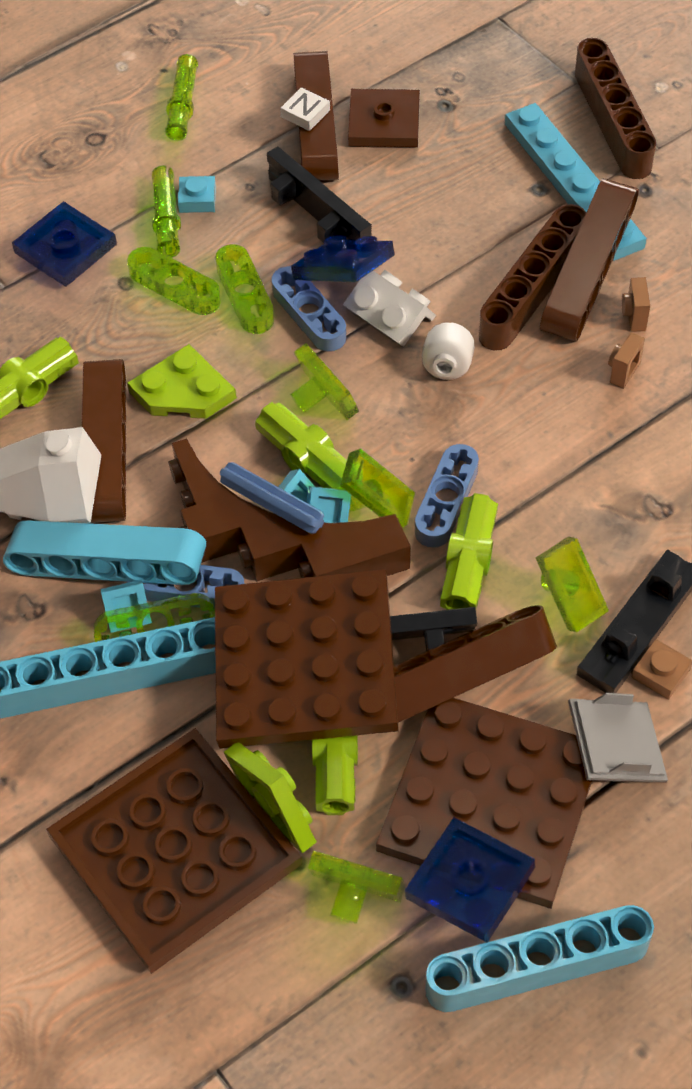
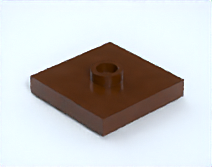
[348,89,420,147]

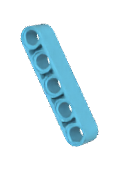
[3,520,206,585]
[425,905,654,1012]

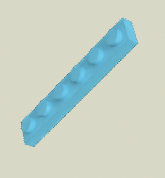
[505,103,647,261]

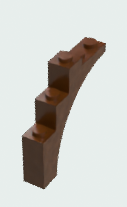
[168,438,411,581]

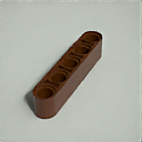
[575,38,656,179]
[293,51,339,181]
[540,178,639,342]
[479,204,586,351]
[82,359,126,523]
[394,605,557,723]

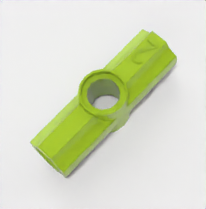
[0,337,79,419]
[255,402,361,492]
[440,493,498,610]
[312,735,358,815]

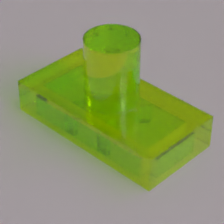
[290,343,359,420]
[340,448,415,527]
[535,536,609,633]
[308,850,406,924]

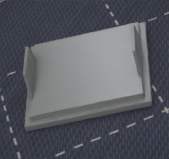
[568,693,668,782]

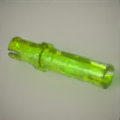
[165,54,198,141]
[151,165,181,258]

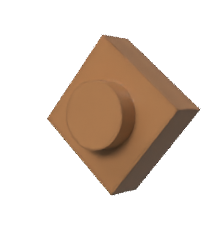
[622,277,650,332]
[608,332,645,389]
[632,639,692,700]

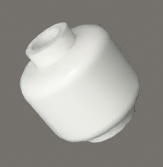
[422,323,475,380]

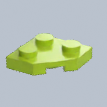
[127,344,237,419]
[224,743,317,853]

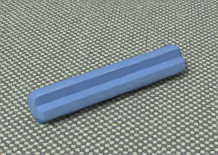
[220,462,324,534]

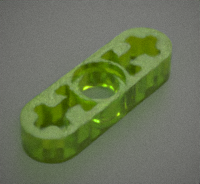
[215,244,274,334]
[127,247,221,315]
[94,593,215,642]

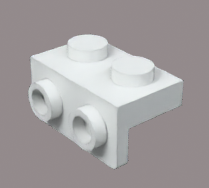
[343,268,436,347]

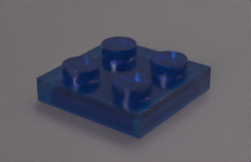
[12,201,117,287]
[291,235,395,282]
[404,817,536,943]

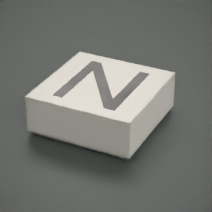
[280,88,330,131]

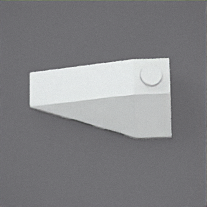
[0,427,102,523]

